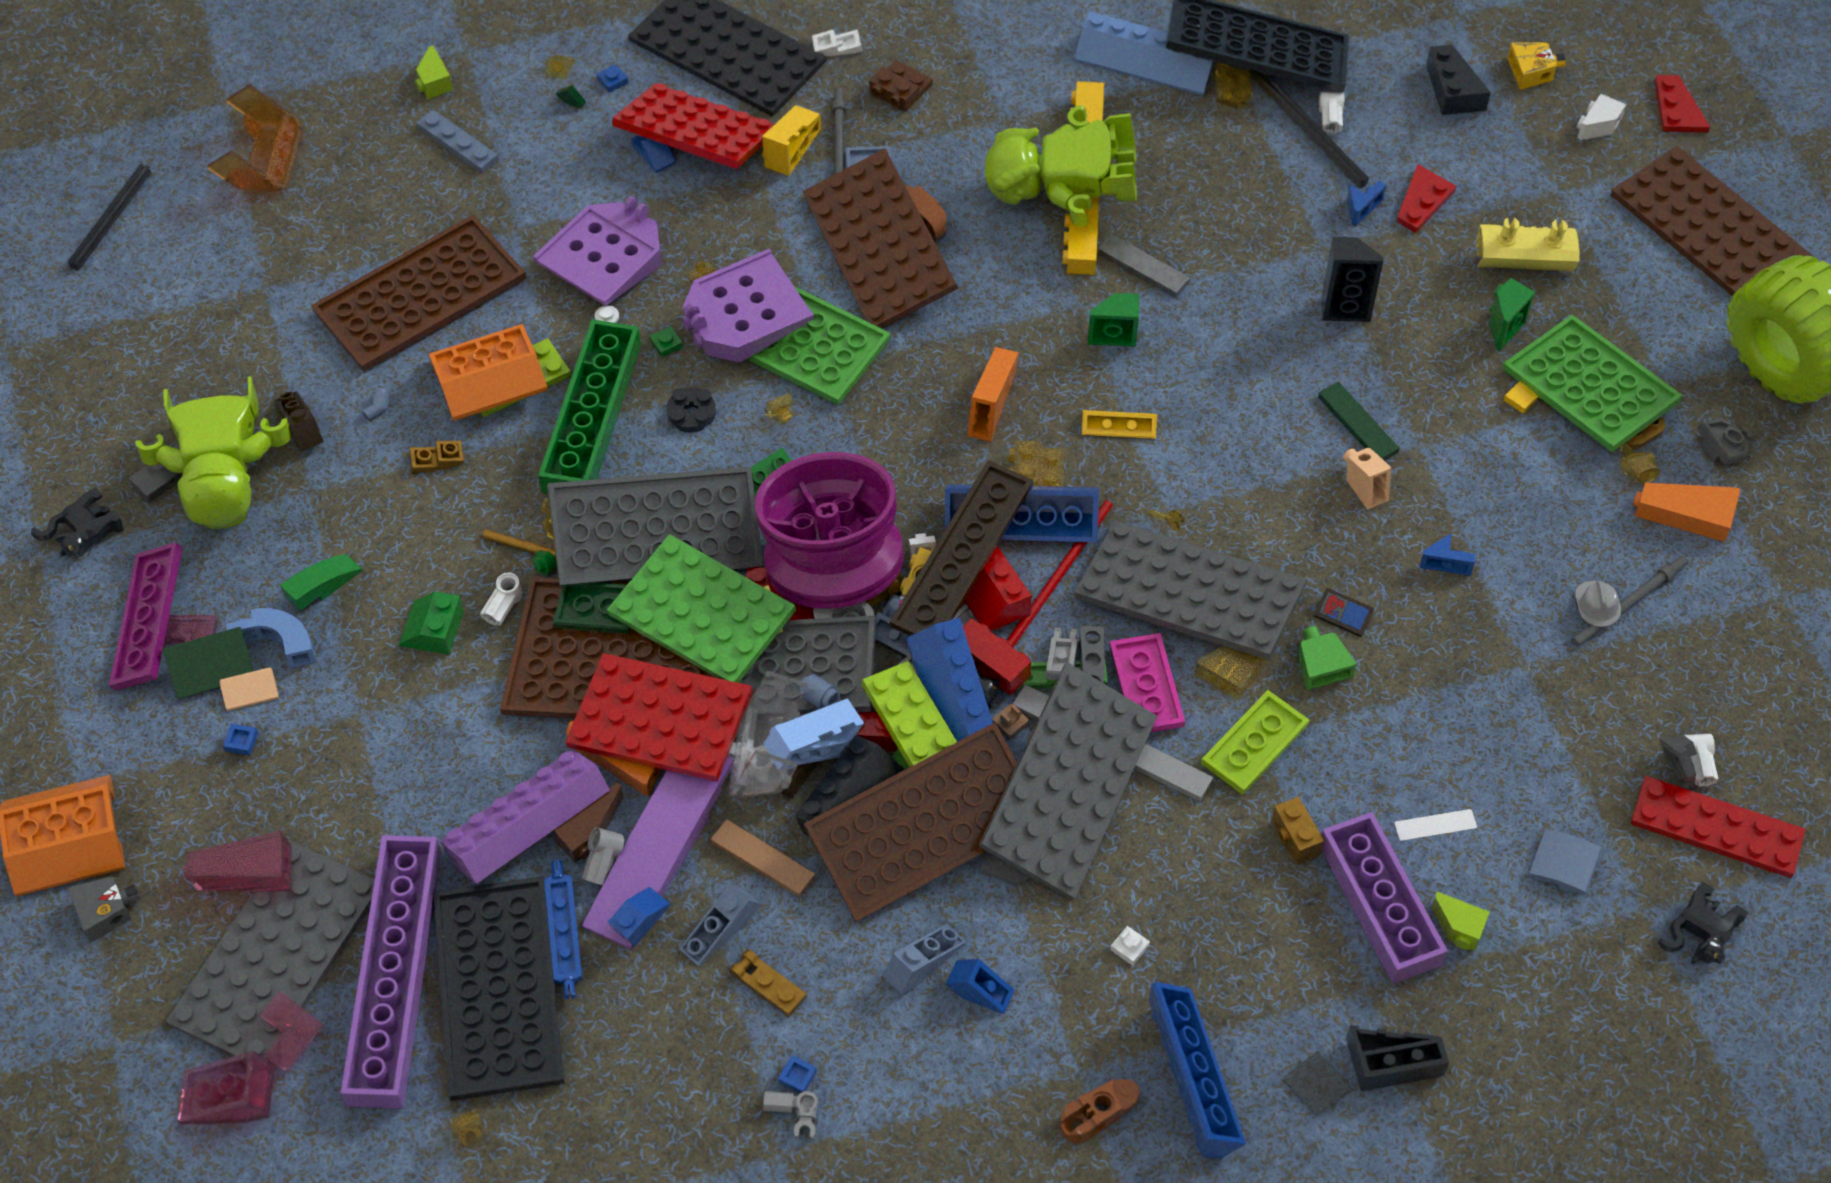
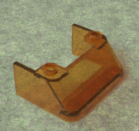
[207,84,302,191]

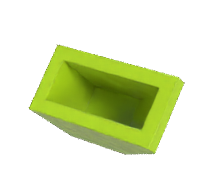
[415,46,453,99]
[1431,891,1490,951]

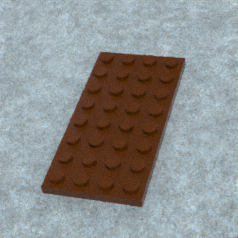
[1610,146,1816,296]
[802,148,959,329]
[311,215,526,372]
[803,722,1017,922]

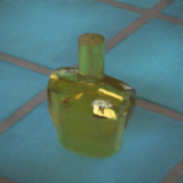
[1620,444,1661,484]

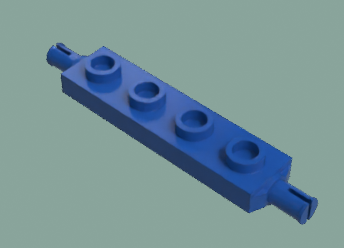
[544,860,583,1000]

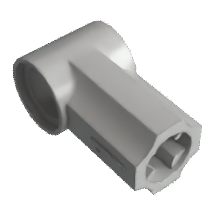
[582,827,624,885]

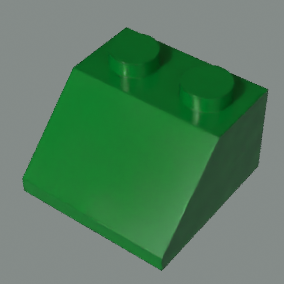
[1489,278,1535,351]
[1087,293,1139,347]
[399,591,464,655]

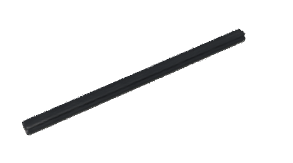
[1244,69,1369,187]

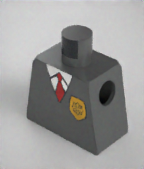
[68,877,141,942]

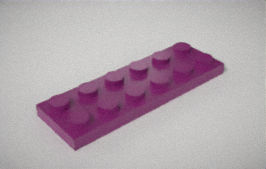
[109,542,183,691]

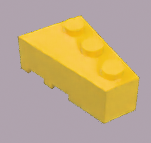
[762,105,821,176]

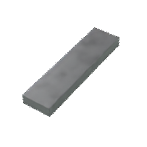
[1097,234,1190,298]

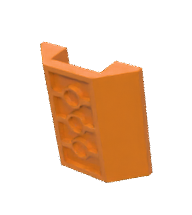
[428,324,548,421]
[0,775,126,897]

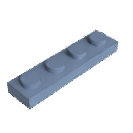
[417,110,499,173]

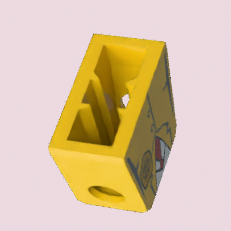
[1507,43,1566,90]

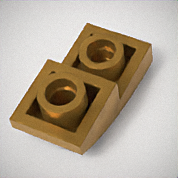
[409,441,464,473]

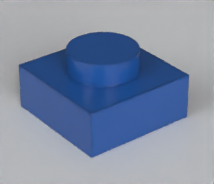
[597,64,628,93]
[223,724,259,756]
[778,1055,817,1094]

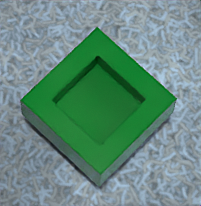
[650,326,683,358]

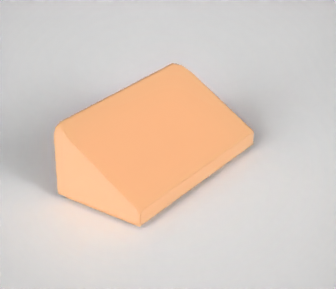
[219,668,279,711]

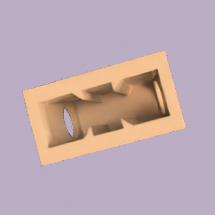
[1343,448,1391,510]

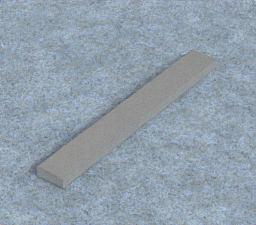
[1012,685,1213,802]

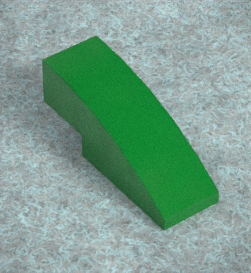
[280,554,362,611]

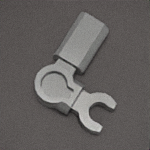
[763,1091,818,1140]

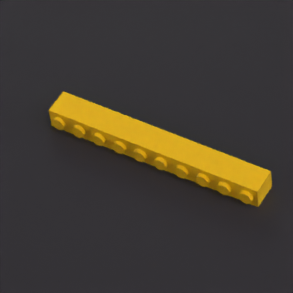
[1062,81,1104,275]

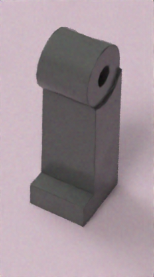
[1078,626,1105,683]

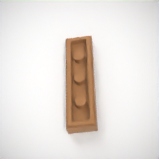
[711,819,815,898]

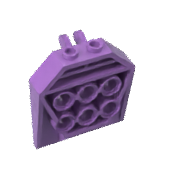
[533,196,662,306]
[682,249,814,362]

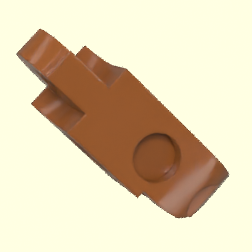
[905,185,947,241]
[1060,1079,1139,1143]

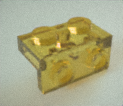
[1213,63,1253,109]

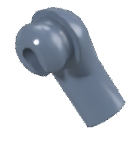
[362,388,390,421]

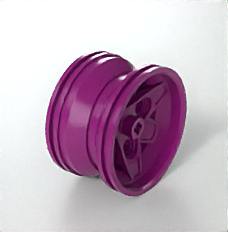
[755,452,904,609]

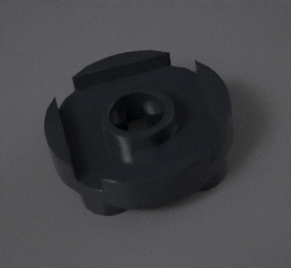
[666,388,716,432]

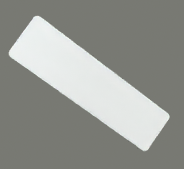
[1395,809,1477,841]

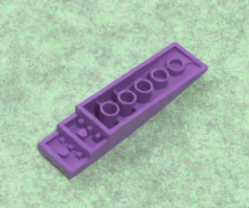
[582,757,734,950]

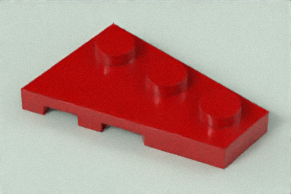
[1654,75,1710,133]
[1397,164,1457,233]

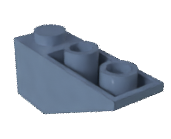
[679,883,761,967]
[883,924,966,995]

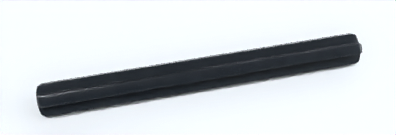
[68,163,151,270]

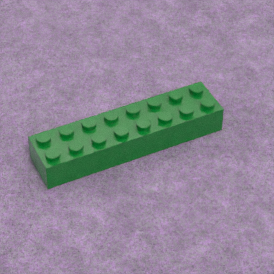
[538,319,641,494]

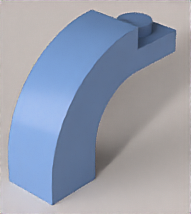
[226,608,316,668]

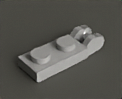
[1046,628,1078,680]

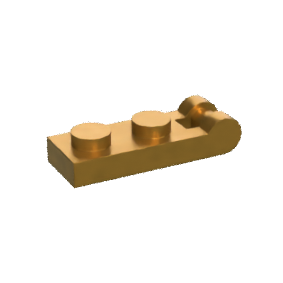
[728,949,807,1018]

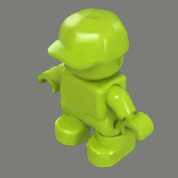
[135,376,292,529]

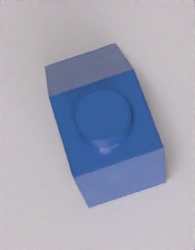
[608,887,671,947]
[946,959,1015,1014]

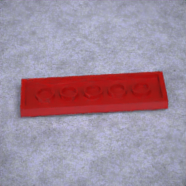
[1630,776,1806,878]

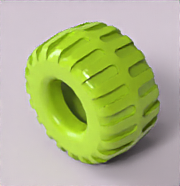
[1727,255,1831,404]

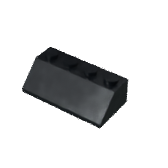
[1321,236,1384,322]
[795,735,905,837]

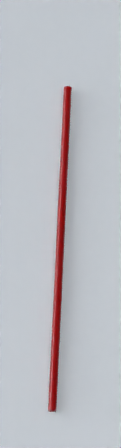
[982,500,1113,677]

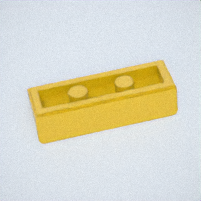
[1082,410,1157,439]

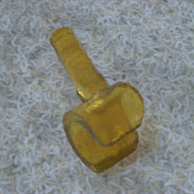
[1149,510,1185,530]

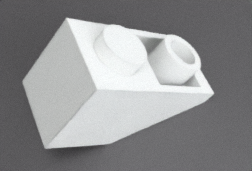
[1577,94,1626,140]

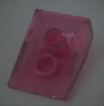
[177,1051,275,1125]

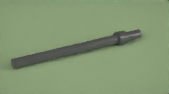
[832,87,846,175]
[1571,556,1688,647]

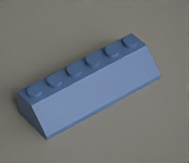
[1074,12,1217,96]

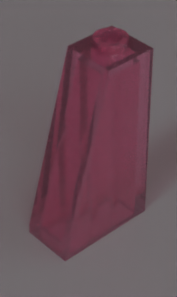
[183,830,291,891]

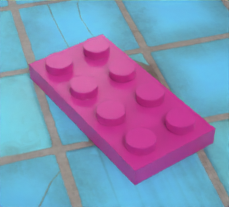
[1109,633,1185,733]

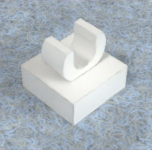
[909,533,936,560]
[1110,926,1150,966]

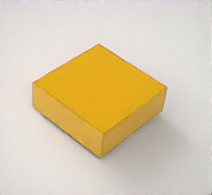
[1504,381,1539,414]

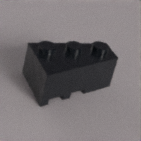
[1426,44,1491,115]
[1346,1025,1449,1091]

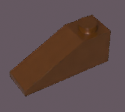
[553,782,623,863]

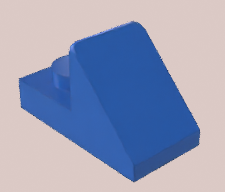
[631,135,676,173]
[1347,180,1387,227]
[1420,534,1476,576]

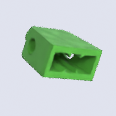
[1298,626,1356,690]

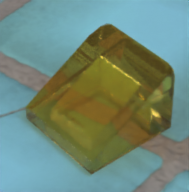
[545,54,575,80]

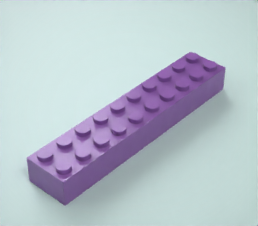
[341,835,441,1109]

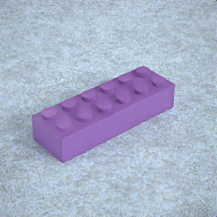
[440,749,610,884]
[1321,812,1448,984]

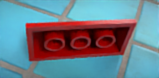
[964,546,1032,631]

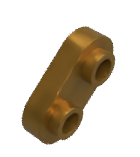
[1623,417,1666,450]

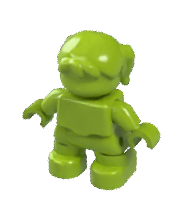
[984,105,1137,227]

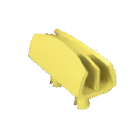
[1476,218,1580,271]

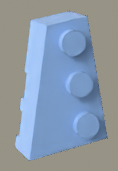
[763,699,864,769]

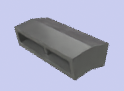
[128,443,183,503]

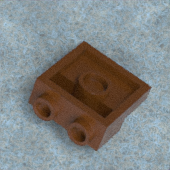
[869,60,933,112]

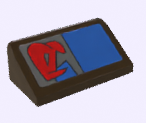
[1314,588,1374,637]

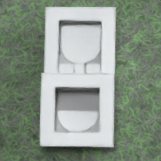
[812,30,863,56]

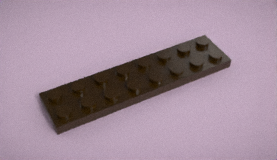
[890,460,1033,636]

